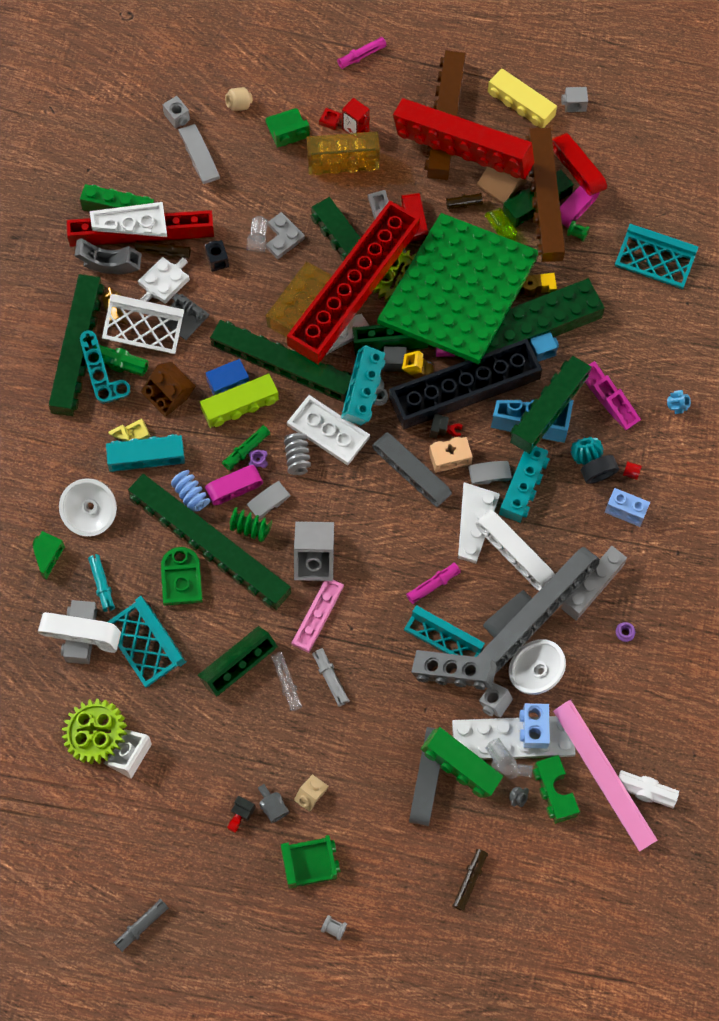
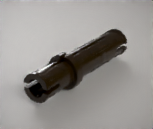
[135,240,191,259]
[452,849,488,911]

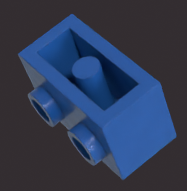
[206,359,249,395]

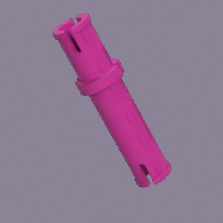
[337,37,387,69]
[406,563,461,604]

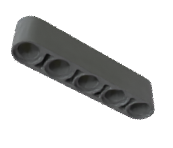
[372,432,452,507]
[409,727,446,826]

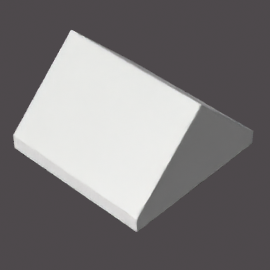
[104,729,152,778]

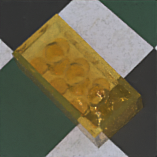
[306,132,380,175]
[265,261,332,337]

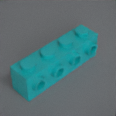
[341,345,385,426]
[499,446,550,523]

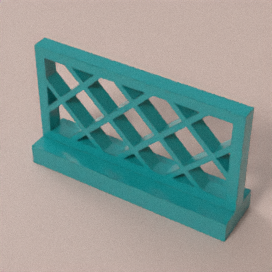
[615,224,699,289]
[107,596,187,688]

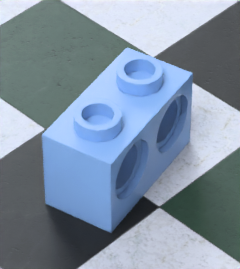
[605,488,650,527]
[519,703,550,749]

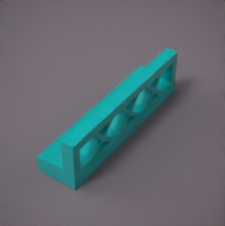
[404,605,485,657]

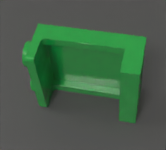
[281,835,340,888]

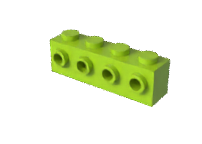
[200,374,279,428]

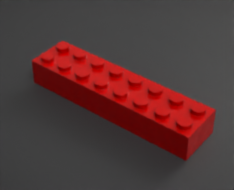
[393,98,534,180]

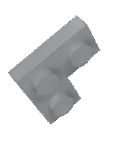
[266,212,305,259]

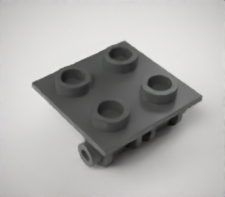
[161,294,210,340]

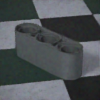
[483,590,532,638]

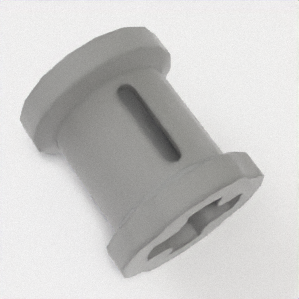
[321,915,347,941]

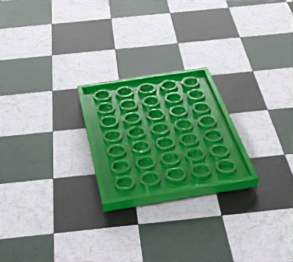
[377,213,539,364]

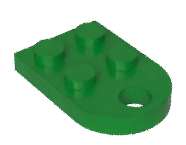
[161,547,203,606]

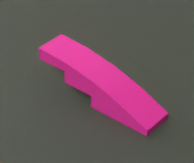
[585,361,641,430]

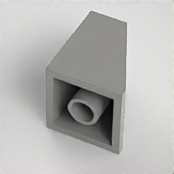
[294,522,334,581]

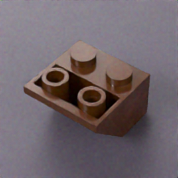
[140,362,196,417]

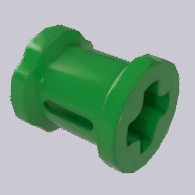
[567,220,590,242]

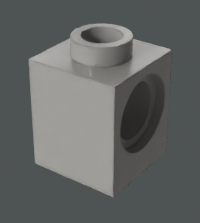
[561,87,588,112]
[162,96,190,129]
[479,683,513,718]

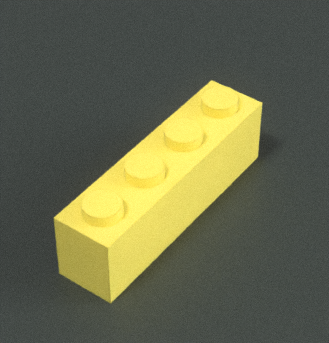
[488,68,557,128]

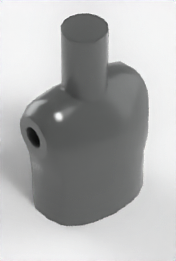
[258,784,289,823]

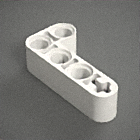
[38,612,121,653]

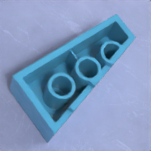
[491,400,574,443]

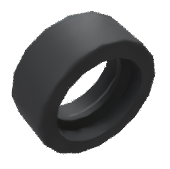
[580,455,619,484]

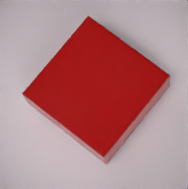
[319,108,342,130]

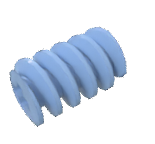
[171,470,211,512]

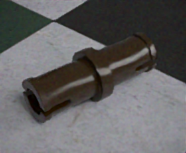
[446,193,483,210]

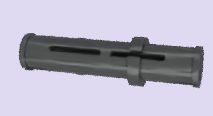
[113,899,169,952]

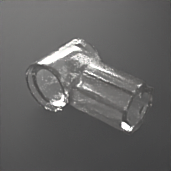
[246,216,268,253]
[485,738,520,779]

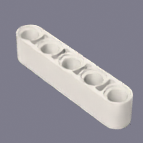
[476,510,555,591]

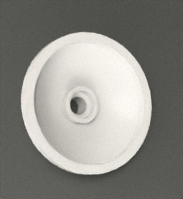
[59,479,117,536]
[509,639,566,695]

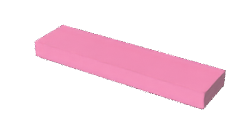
[291,580,344,653]

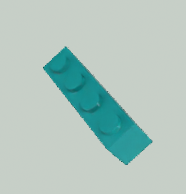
[106,434,185,472]

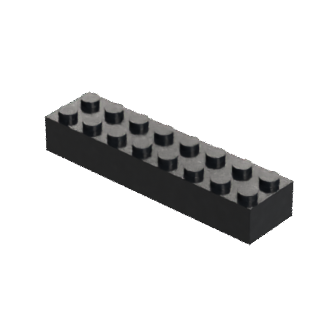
[389,339,542,430]

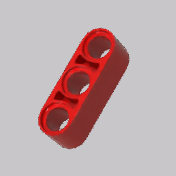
[401,193,428,242]

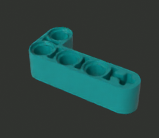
[80,330,131,403]

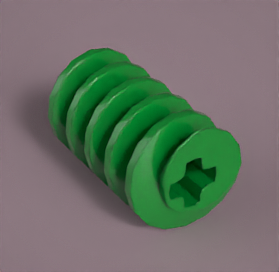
[229,507,272,542]

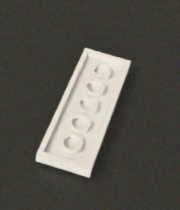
[452,716,576,760]

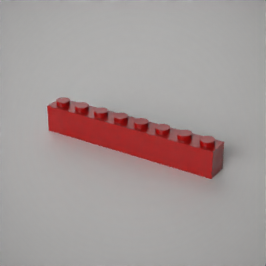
[67,210,214,247]

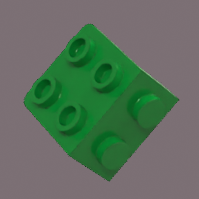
[265,108,310,148]

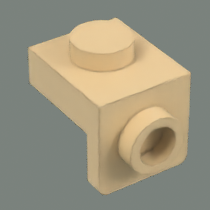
[294,774,329,811]

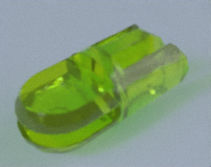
[485,208,517,240]

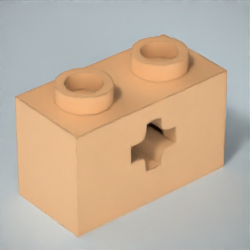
[429,437,473,473]

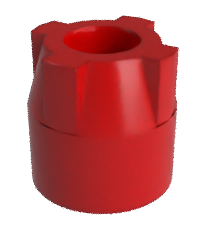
[623,461,642,480]

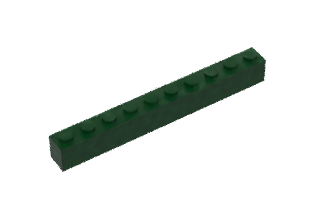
[128,474,291,610]

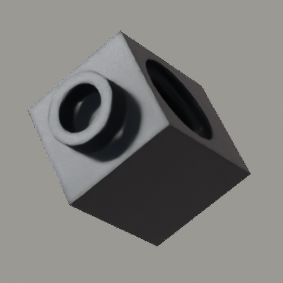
[205,240,229,272]

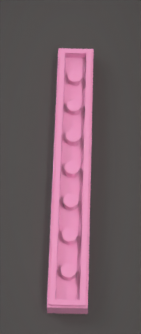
[553,700,658,851]

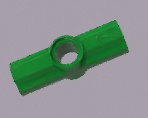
[91,345,149,376]

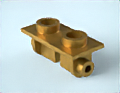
[102,287,128,327]

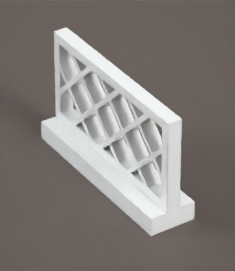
[102,294,184,354]

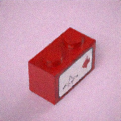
[342,98,370,140]

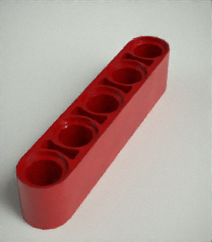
[552,133,607,196]

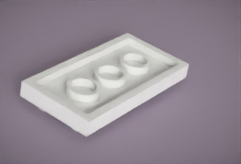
[287,395,370,465]

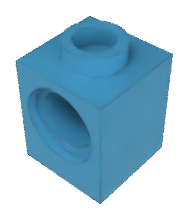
[529,332,559,362]

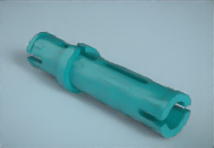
[88,554,115,612]

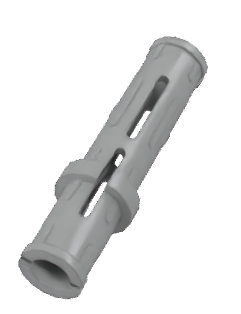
[312,648,350,707]

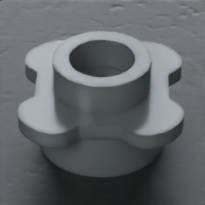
[509,787,529,807]

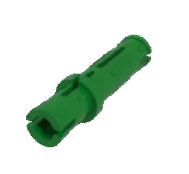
[222,425,270,471]

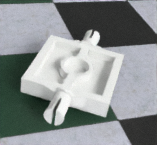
[138,257,190,304]

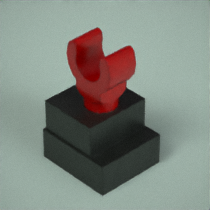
[429,414,463,439]
[227,796,256,833]

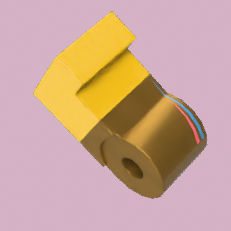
[521,273,557,297]
[402,351,435,378]

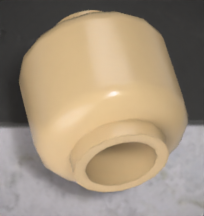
[225,87,253,111]

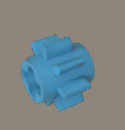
[667,390,691,414]

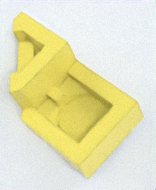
[109,419,151,441]

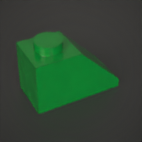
[32,531,65,580]

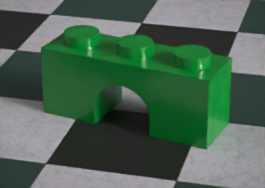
[532,755,580,824]

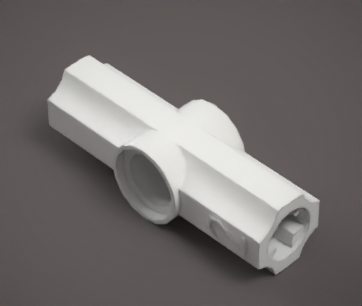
[618,770,679,808]

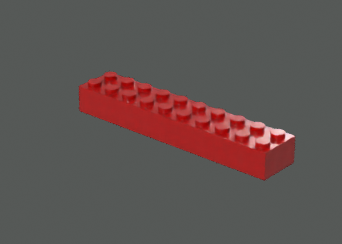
[287,200,420,364]

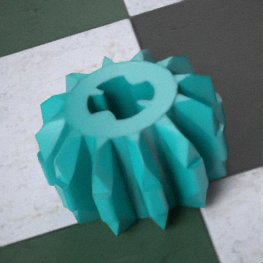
[571,437,604,465]

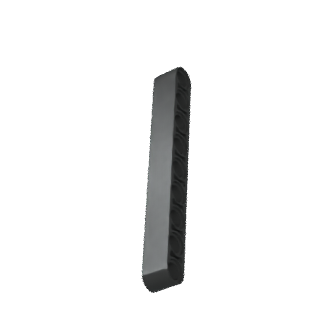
[469,547,600,676]

